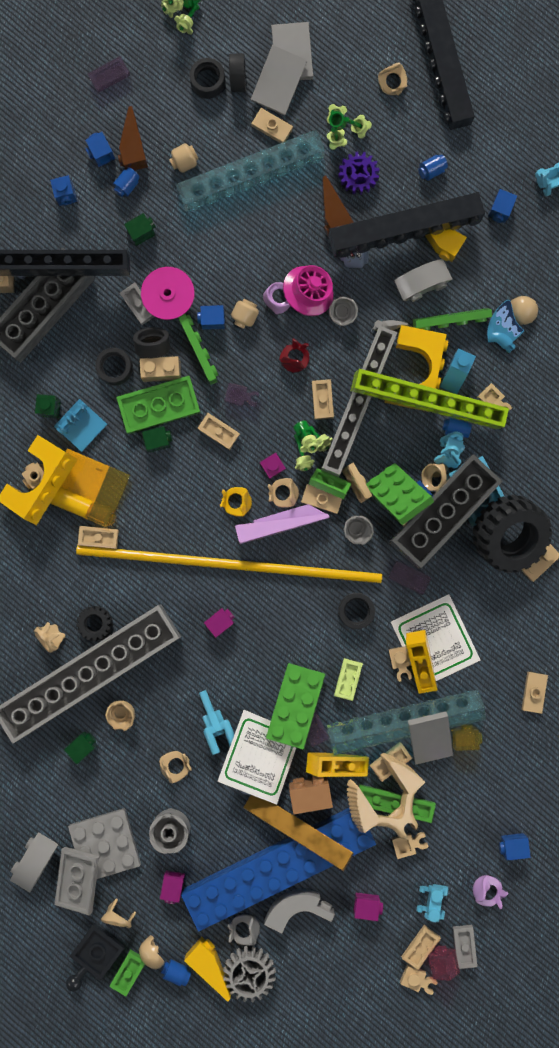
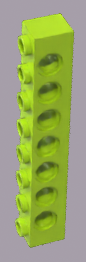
[350,369,509,429]

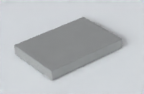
[271,22,313,80]
[251,44,307,116]
[408,712,453,765]
[55,847,100,915]

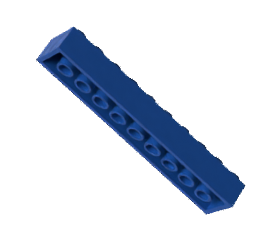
[181,808,376,932]

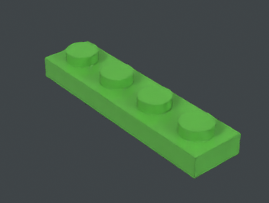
[413,308,492,330]
[178,314,218,385]
[359,784,436,823]

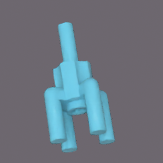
[199,690,235,755]

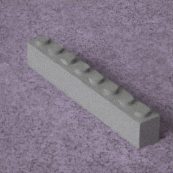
[321,325,397,477]

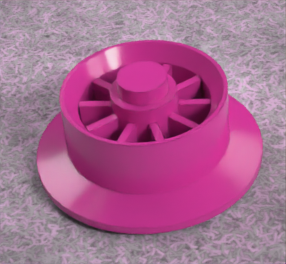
[283,265,333,316]
[141,267,195,320]

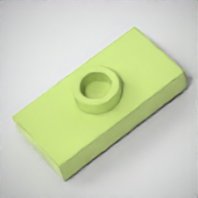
[334,658,363,701]

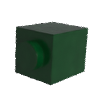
[124,213,156,246]
[35,394,61,418]
[142,426,173,453]
[64,732,98,764]

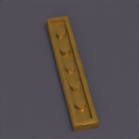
[243,795,354,871]

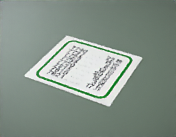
[391,595,480,681]
[217,710,296,804]

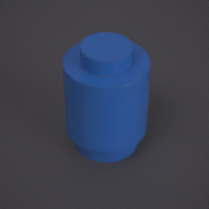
[418,154,448,181]
[113,167,140,197]
[442,417,472,438]
[161,959,192,986]

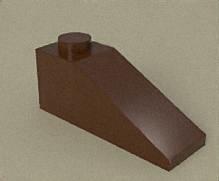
[118,106,148,171]
[322,175,354,236]

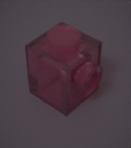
[428,946,460,981]

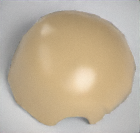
[511,296,538,325]
[105,701,135,731]
[139,935,164,969]

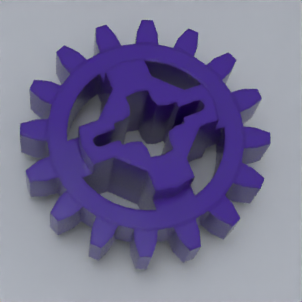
[338,151,380,195]

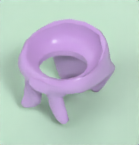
[263,282,290,314]
[473,875,508,909]

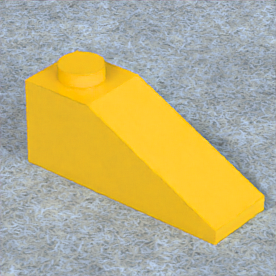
[425,229,467,262]
[406,630,438,694]
[306,752,369,777]
[184,936,231,1002]

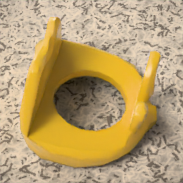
[220,487,252,516]

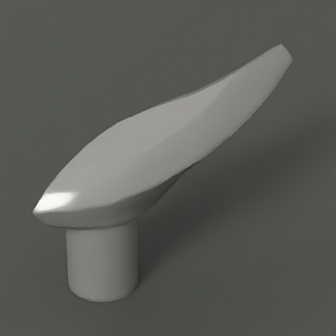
[372,320,408,331]

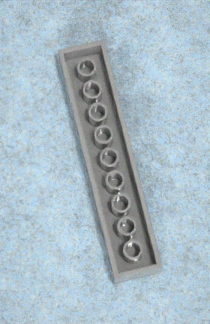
[0,604,181,744]

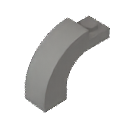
[264,889,335,933]

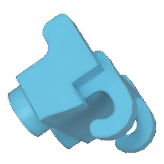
[535,163,559,196]
[434,432,465,469]
[417,884,448,922]

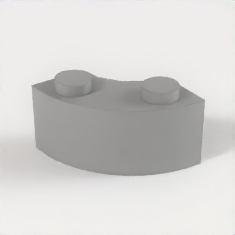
[394,259,452,302]
[10,832,58,892]

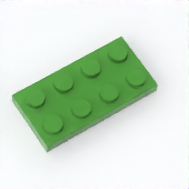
[116,376,201,434]
[366,463,434,525]
[266,663,325,750]

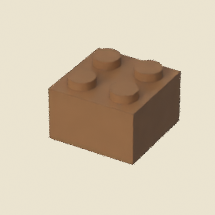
[289,776,333,815]

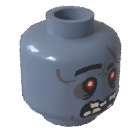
[340,251,369,268]

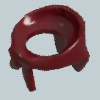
[279,338,310,373]

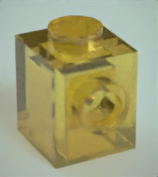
[452,724,482,751]

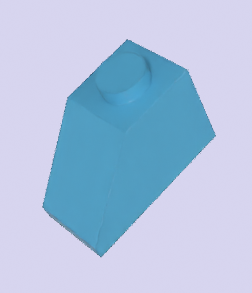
[440,348,476,394]

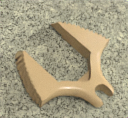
[347,753,425,839]

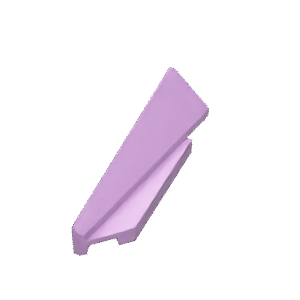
[235,504,330,544]

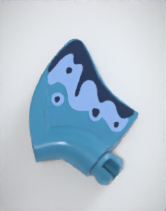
[487,300,524,353]

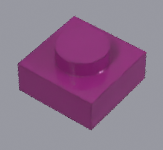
[260,453,286,479]

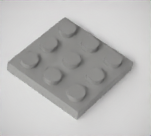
[68,808,141,879]

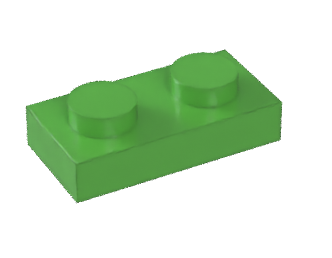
[309,468,352,500]
[109,949,145,996]

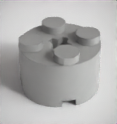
[149,808,191,854]

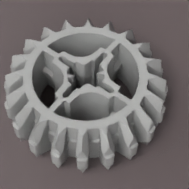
[223,946,276,1003]

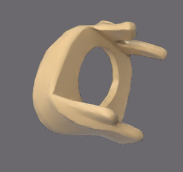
[378,63,407,95]
[421,463,449,492]
[268,478,299,508]
[34,622,65,653]
[159,751,192,783]
[101,898,136,928]

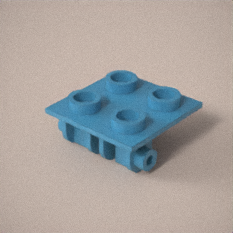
[54,399,107,452]

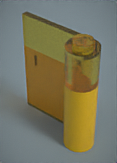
[50,448,130,528]

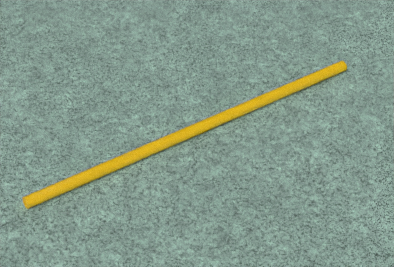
[76,545,382,583]

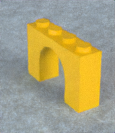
[385,325,448,412]
[0,435,78,525]

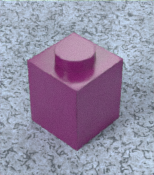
[204,608,235,638]
[160,870,185,904]
[353,892,383,921]

